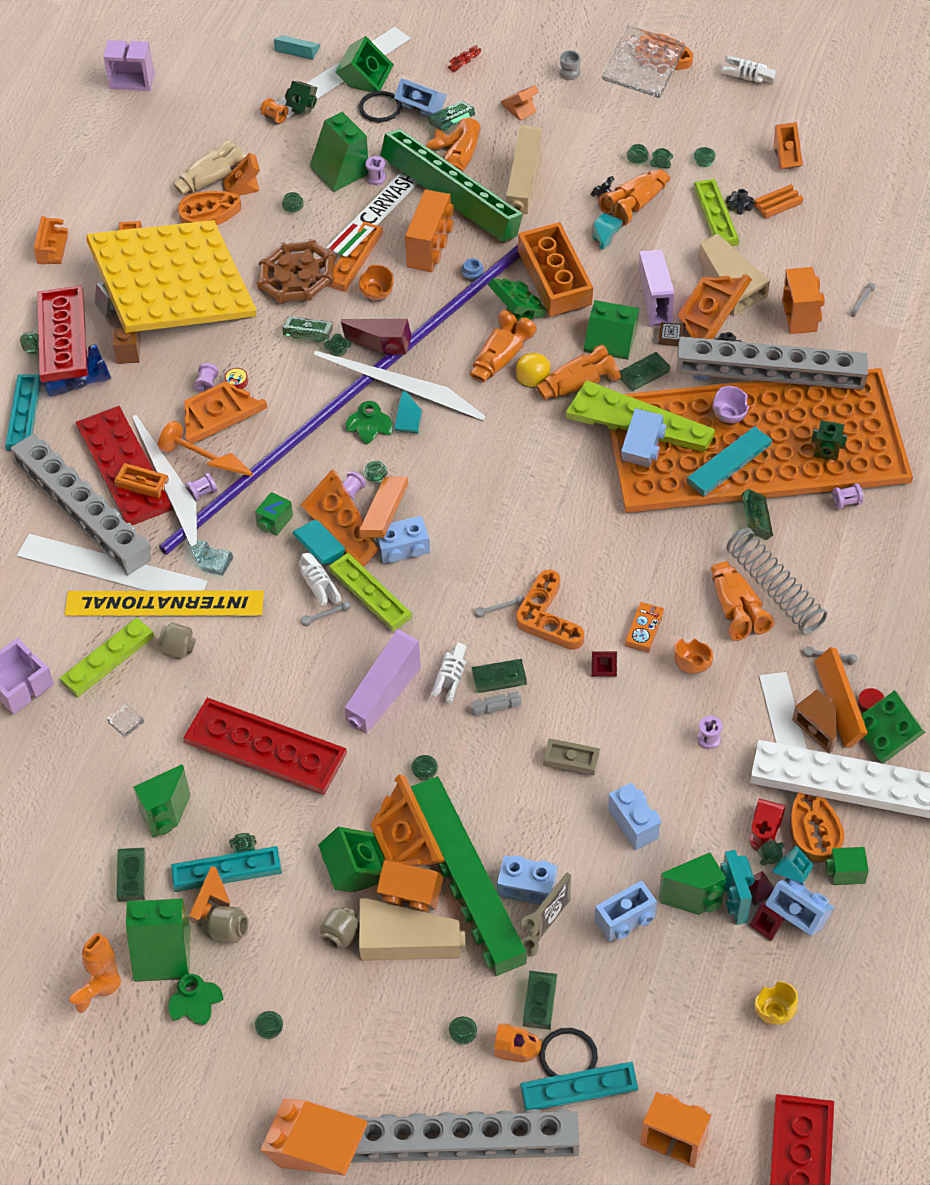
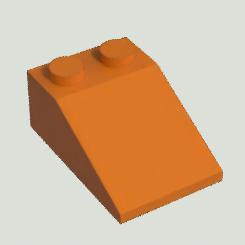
[260,1098,368,1176]

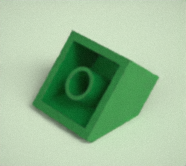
[335,36,394,92]
[584,300,639,360]
[133,764,191,838]
[318,826,386,893]
[659,852,726,915]

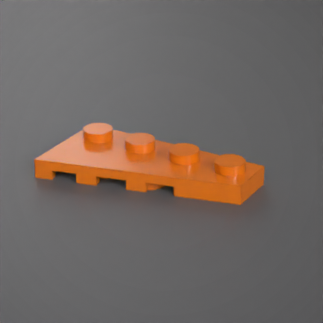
[301,469,380,567]

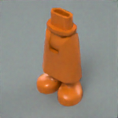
[598,169,670,226]
[470,310,537,383]
[536,345,620,400]
[710,561,775,641]

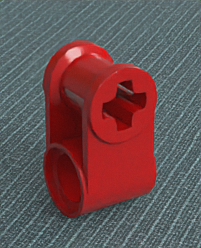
[750,798,786,852]

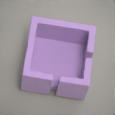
[103,40,155,91]
[0,638,54,715]

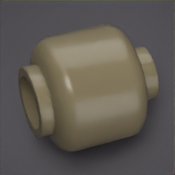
[157,622,196,659]
[206,906,249,943]
[319,907,360,950]

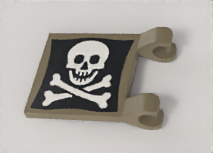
[520,872,571,956]

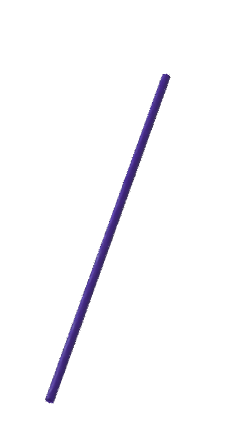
[159,245,520,555]

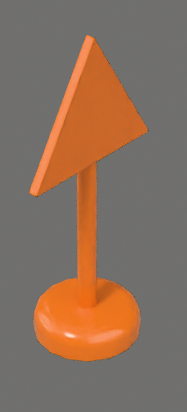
[158,420,253,476]

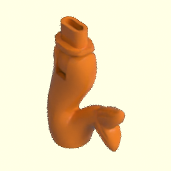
[426,117,481,172]
[69,933,121,1013]

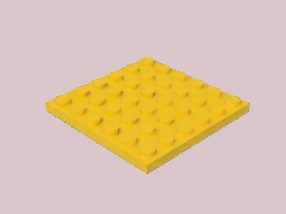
[86,220,257,333]

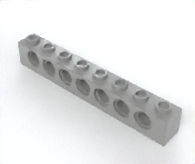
[676,337,868,390]
[11,434,151,576]
[351,1109,579,1163]

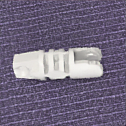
[721,55,776,83]
[299,553,341,606]
[431,642,467,704]

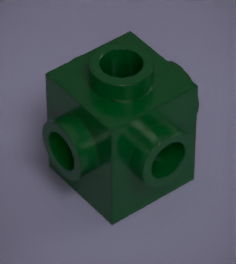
[285,81,318,115]
[811,420,847,461]

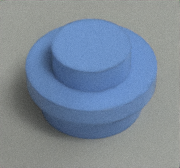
[461,258,484,279]

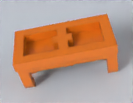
[34,216,69,264]

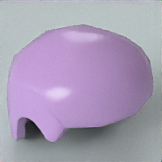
[713,386,749,424]

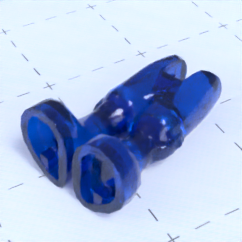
[42,343,111,397]

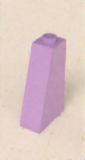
[639,250,674,327]
[345,629,421,733]

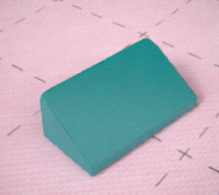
[274,35,320,59]
[292,520,345,564]
[773,846,814,883]

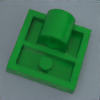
[488,278,547,322]
[861,690,926,764]

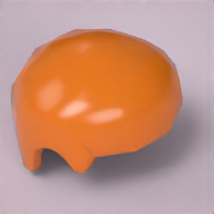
[359,265,394,301]
[674,638,713,674]

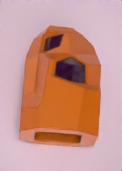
[494,1023,542,1063]

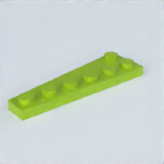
[566,380,715,452]

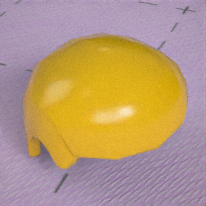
[516,352,551,387]
[755,981,798,1025]

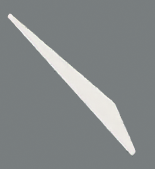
[314,351,486,421]
[132,415,197,546]

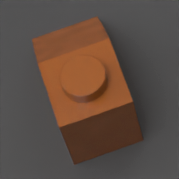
[113,327,141,364]
[792,689,837,754]

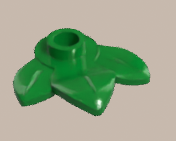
[346,401,393,445]
[168,974,224,1025]

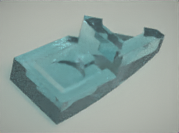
[188,540,234,576]

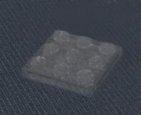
[602,25,685,98]

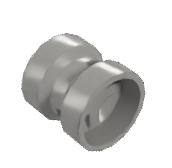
[559,50,581,80]

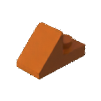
[500,85,539,120]
[773,122,803,169]
[223,153,260,196]
[188,866,230,924]

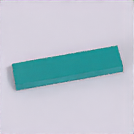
[5,374,41,451]
[687,426,772,496]
[171,846,282,892]
[520,1061,639,1112]

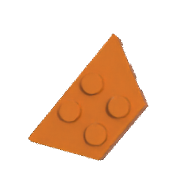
[678,274,752,339]
[184,381,268,444]
[370,774,445,867]

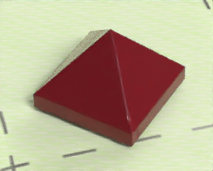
[591,651,617,677]
[748,871,774,906]
[749,903,785,941]

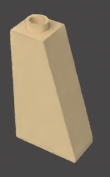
[506,125,542,214]
[699,233,770,316]
[359,898,466,961]

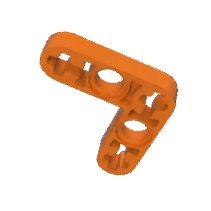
[516,569,585,650]

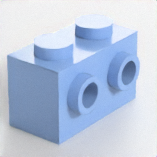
[394,78,447,116]
[621,408,667,468]
[375,516,430,564]
[608,782,661,850]
[497,855,557,905]
[765,878,835,936]
[595,881,657,942]

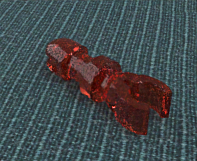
[448,45,481,72]

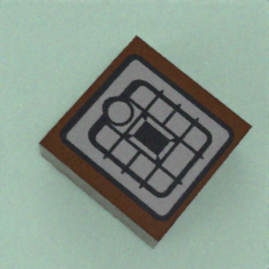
[658,322,683,346]

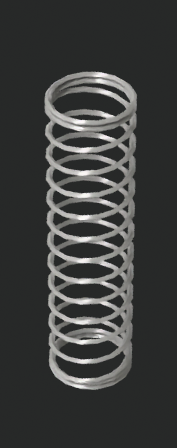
[726,528,827,634]

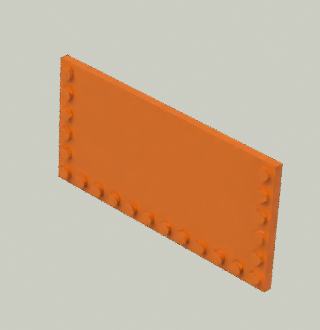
[609,368,913,513]

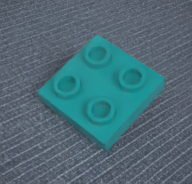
[720,849,755,925]

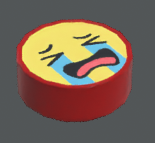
[224,368,248,389]

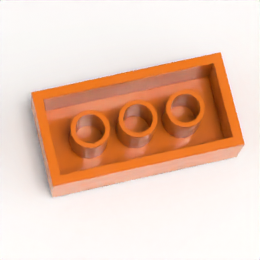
[517,222,594,317]

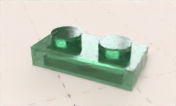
[428,100,475,130]
[283,316,333,341]
[619,352,670,392]
[742,489,773,540]
[472,658,527,693]
[116,847,146,902]
[523,971,557,1030]

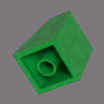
[310,111,368,192]
[126,898,191,982]

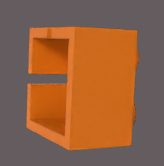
[782,267,825,334]
[377,860,444,913]
[640,1092,711,1168]

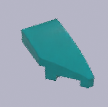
[592,213,623,250]
[395,391,422,434]

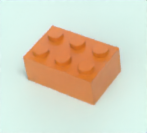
[405,189,454,272]

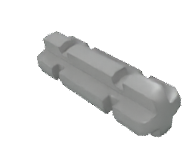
[471,691,522,716]

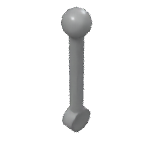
[851,282,875,316]
[475,595,525,618]
[301,601,351,626]
[804,646,857,664]

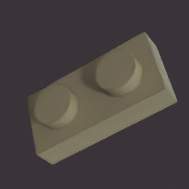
[543,738,600,776]

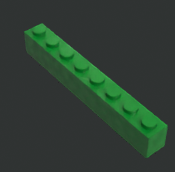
[380,129,523,242]
[411,776,527,976]

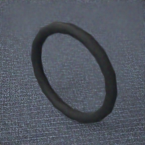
[359,91,402,122]
[539,1028,598,1077]

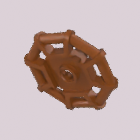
[257,239,336,304]

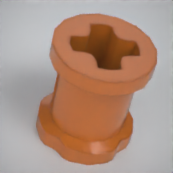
[260,98,288,124]

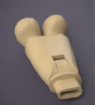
[173,139,246,195]

